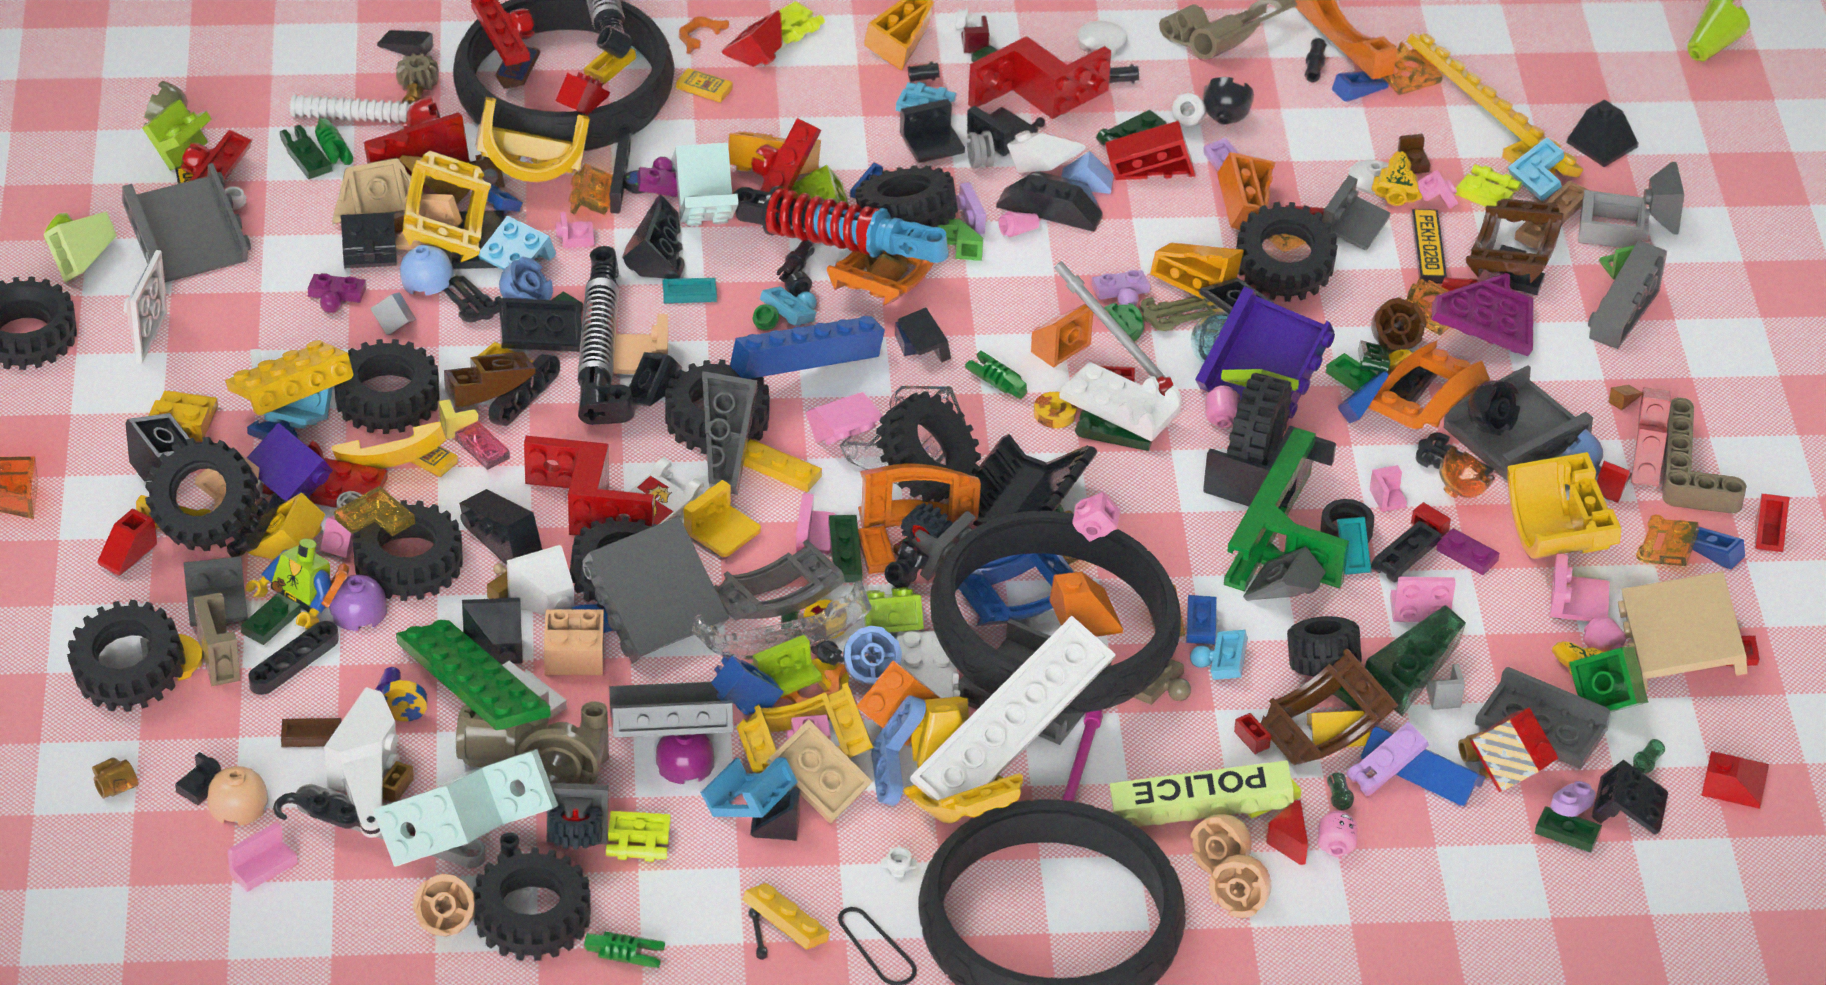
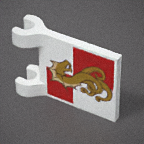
[621,457,704,525]

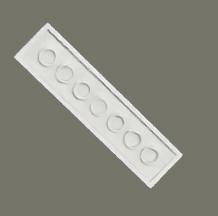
[910,616,1116,801]

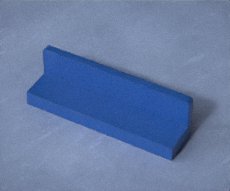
[1361,726,1485,806]

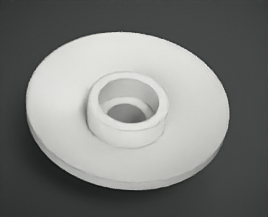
[1348,159,1388,194]

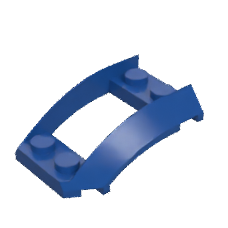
[957,553,1074,626]

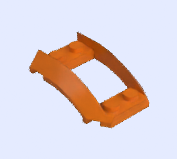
[827,248,934,306]
[1368,340,1490,429]
[858,464,981,528]

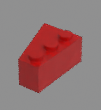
[1105,120,1196,180]

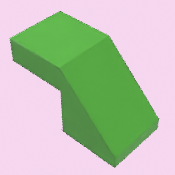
[938,218,983,261]

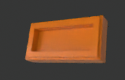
[858,525,896,574]

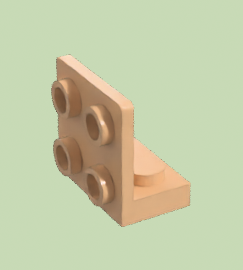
[395,194,462,251]
[613,314,668,374]

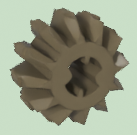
[396,53,439,91]

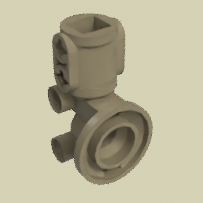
[456,699,609,785]

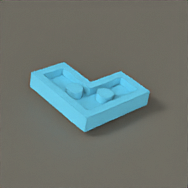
[1508,137,1565,202]

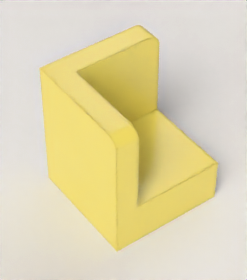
[439,399,479,439]

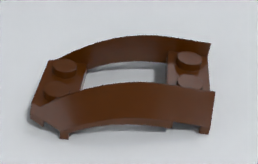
[1466,199,1563,283]
[1261,648,1398,766]

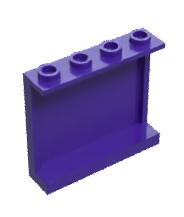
[1195,286,1335,424]

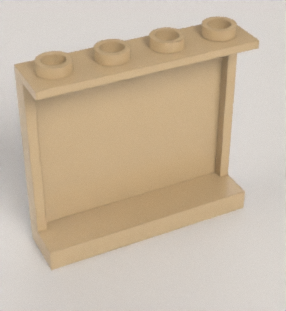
[1618,571,1747,691]

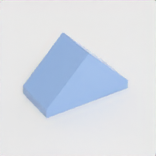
[1061,151,1114,194]

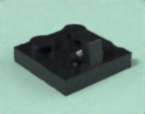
[341,212,397,269]

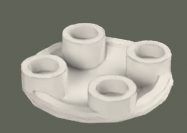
[1078,20,1127,56]

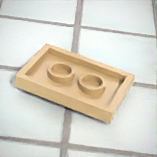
[767,719,873,824]

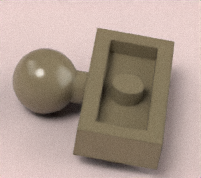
[1133,659,1191,705]

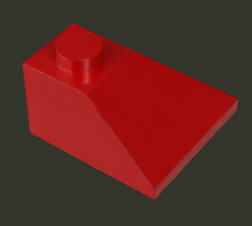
[721,10,782,67]
[1701,751,1769,809]

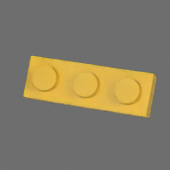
[743,439,822,492]
[743,883,830,949]

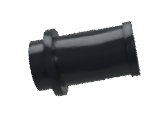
[907,61,940,82]
[1109,64,1139,84]
[499,832,519,858]

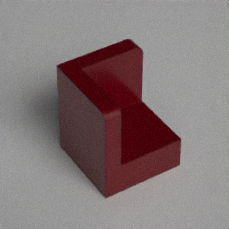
[961,16,990,53]

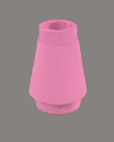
[999,211,1039,237]

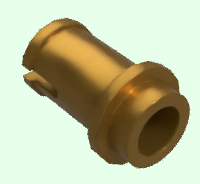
[402,83,423,104]

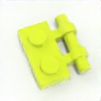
[779,1,825,44]
[1455,164,1522,207]
[606,811,671,862]

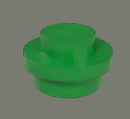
[753,304,779,331]

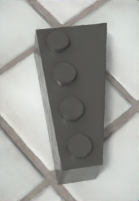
[1588,240,1667,349]
[702,371,758,495]

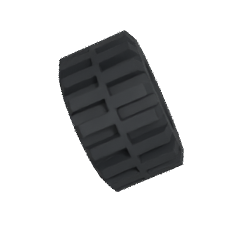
[1287,616,1362,677]

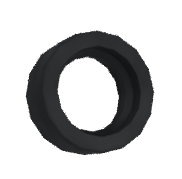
[1320,499,1374,543]

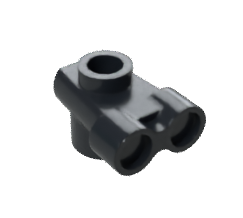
[885,541,929,588]

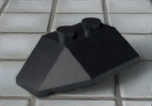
[996,171,1103,232]

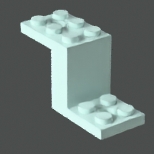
[671,143,738,226]
[373,749,558,867]

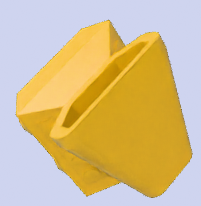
[911,696,969,769]

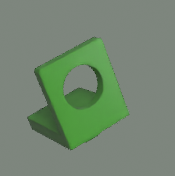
[1599,245,1635,280]

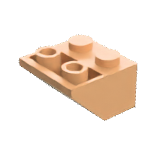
[544,609,604,675]

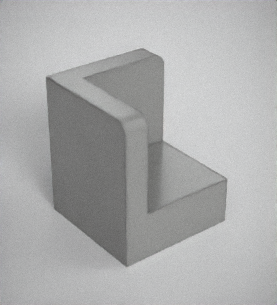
[370,292,416,335]
[1426,664,1465,710]

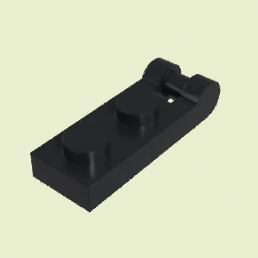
[227,493,282,557]
[1371,521,1442,582]

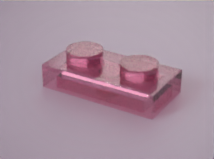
[455,421,510,470]

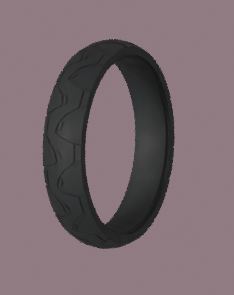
[453,0,675,151]
[930,511,1181,714]
[918,799,1186,985]

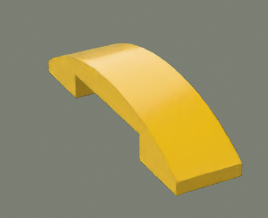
[331,421,446,469]

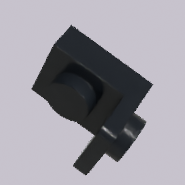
[175,752,221,806]

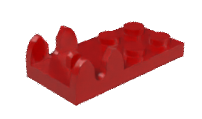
[364,112,470,176]
[262,441,388,515]

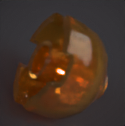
[1439,446,1495,499]

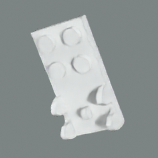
[1059,361,1182,441]
[896,631,960,698]

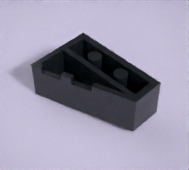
[459,489,543,565]

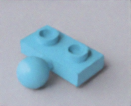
[760,286,817,326]
[1190,629,1248,680]

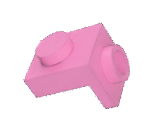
[1418,169,1459,209]
[320,512,360,558]

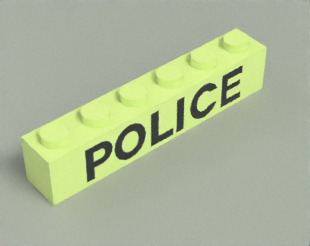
[1110,760,1293,827]

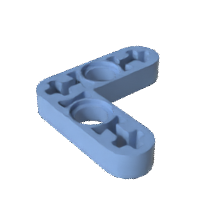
[871,695,926,806]

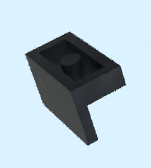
[898,307,951,363]

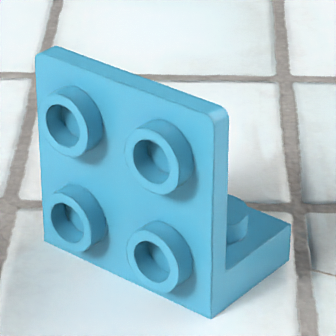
[478,216,556,270]
[264,387,333,429]

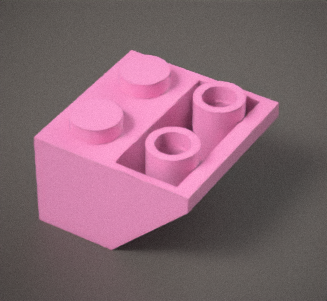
[806,392,882,445]

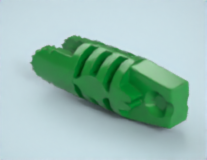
[315,118,353,165]
[965,350,1028,399]
[584,931,666,969]

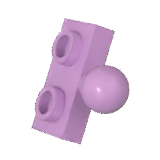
[1091,270,1150,306]

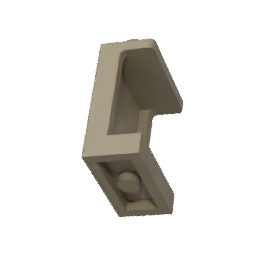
[194,592,240,687]

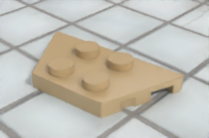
[332,158,424,225]

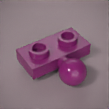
[637,156,678,197]
[307,273,366,313]

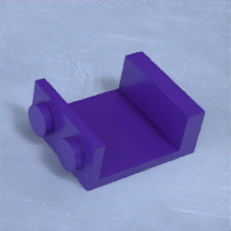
[247,423,333,502]

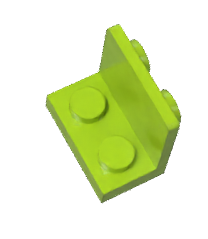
[792,164,849,205]
[856,587,924,632]

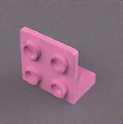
[1550,554,1610,622]
[1390,577,1456,623]

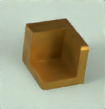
[864,254,908,282]

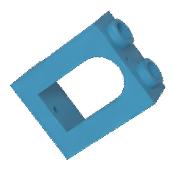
[700,758,798,817]

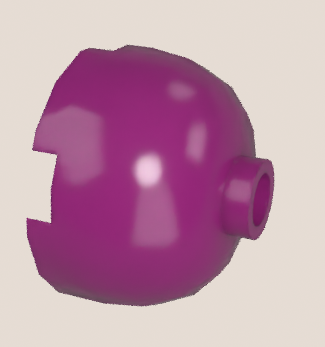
[656,734,714,784]

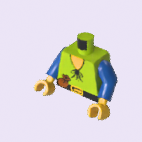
[245,539,332,629]

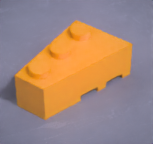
[864,0,934,71]
[728,131,821,175]
[1150,242,1244,299]

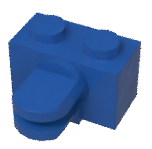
[711,656,784,716]

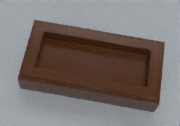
[281,718,342,747]

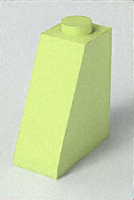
[44,211,117,283]

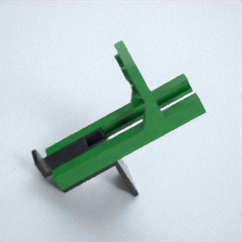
[1203,426,1349,592]

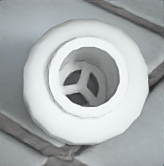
[1172,93,1206,127]

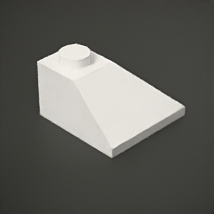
[1007,131,1086,172]
[507,545,574,615]

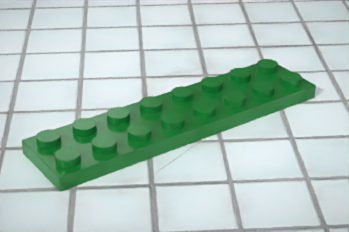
[396,620,551,731]

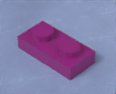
[1436,528,1500,575]

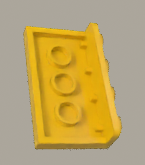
[225,340,353,416]

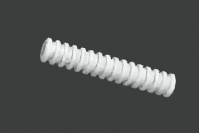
[290,94,414,124]

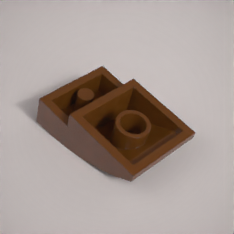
[444,351,535,408]

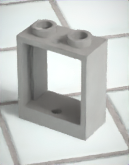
[1578,190,1650,248]

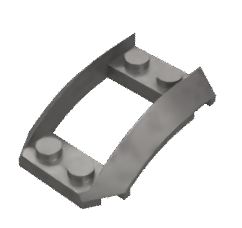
[714,540,845,621]

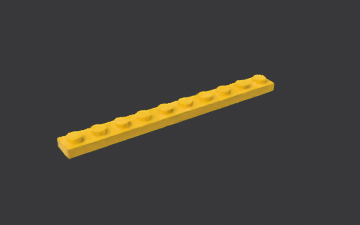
[1406,33,1584,178]

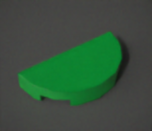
[1104,303,1145,342]

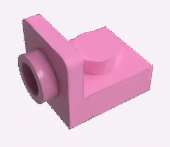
[556,212,594,248]

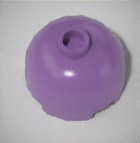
[329,575,387,631]

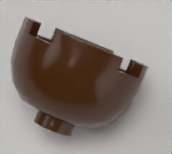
[1371,297,1427,351]

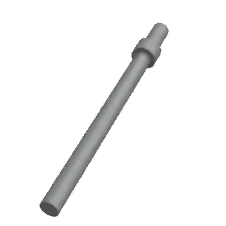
[1054,261,1166,379]

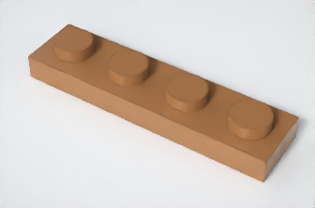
[1514,181,1591,250]

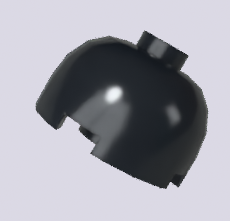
[1203,77,1254,125]
[1468,380,1520,436]

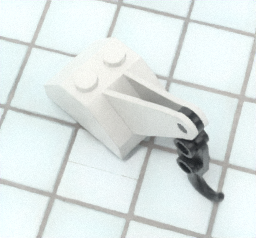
[273,687,400,837]

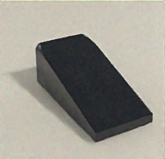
[377,30,433,57]

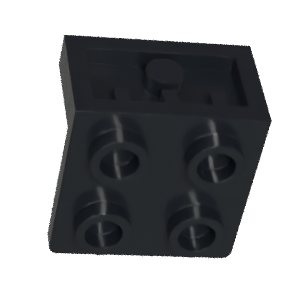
[900,99,965,163]
[967,105,1038,157]
[1591,759,1668,835]

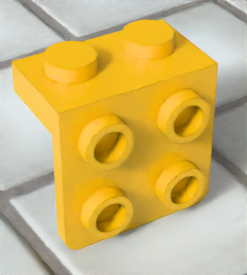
[683,480,761,557]

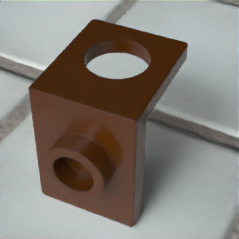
[468,154,505,188]

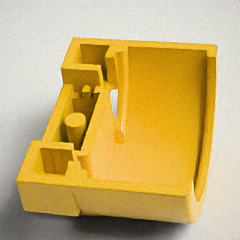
[1507,452,1621,559]

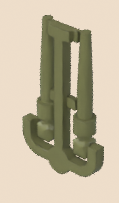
[1140,297,1216,331]

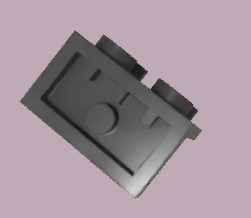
[1322,175,1391,250]
[183,557,248,627]

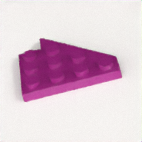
[1432,273,1534,357]

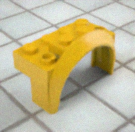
[475,97,590,182]

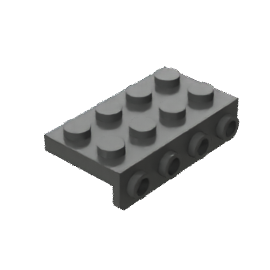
[1475,667,1611,769]

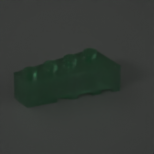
[1365,605,1466,716]

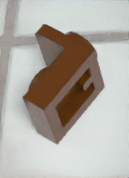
[1397,134,1431,174]

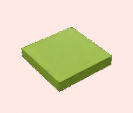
[1221,369,1299,391]

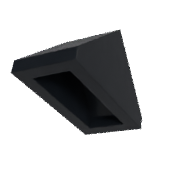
[750,787,800,841]

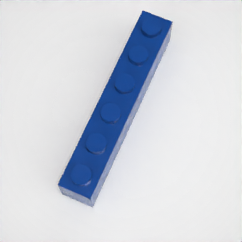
[730,316,885,379]

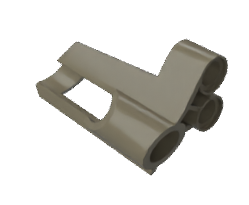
[1159,0,1298,60]

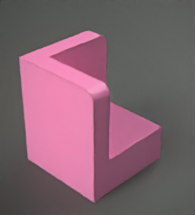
[1370,465,1407,512]

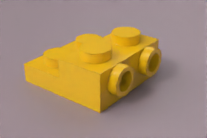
[148,390,218,442]

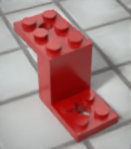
[968,36,1111,119]
[524,435,654,536]

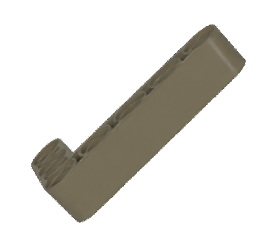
[1662,397,1747,513]

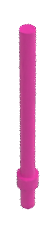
[1062,709,1103,801]

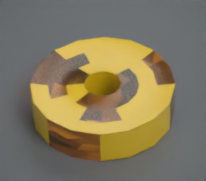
[1033,392,1077,428]

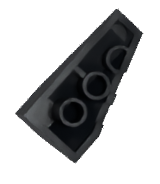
[622,194,685,279]

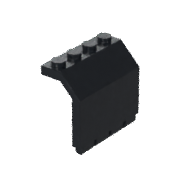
[973,434,1097,526]

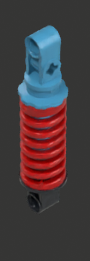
[733,186,949,263]

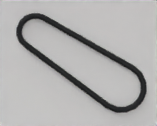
[838,907,917,985]

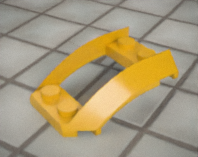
[403,151,491,263]
[736,683,875,773]
[903,773,1023,824]

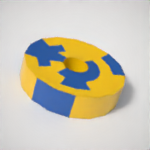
[382,680,428,721]

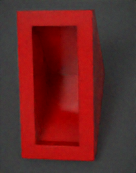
[1597,460,1632,503]
[1755,493,1790,552]
[1266,800,1308,865]

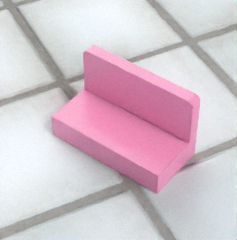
[796,493,835,554]
[228,822,298,892]

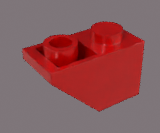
[555,72,610,115]
[98,508,157,576]

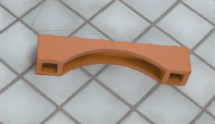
[1295,0,1397,79]

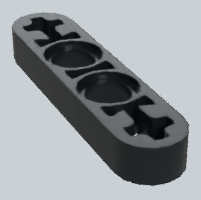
[488,354,560,426]
[248,621,339,695]

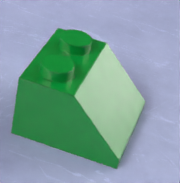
[1569,646,1649,712]

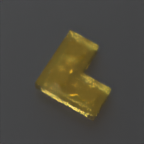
[334,486,415,536]

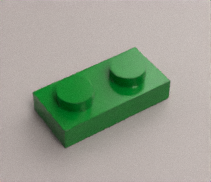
[1325,353,1378,392]

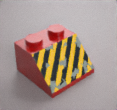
[1470,707,1559,792]

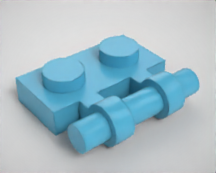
[896,82,957,112]

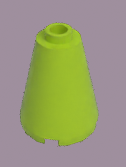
[1687,0,1751,61]

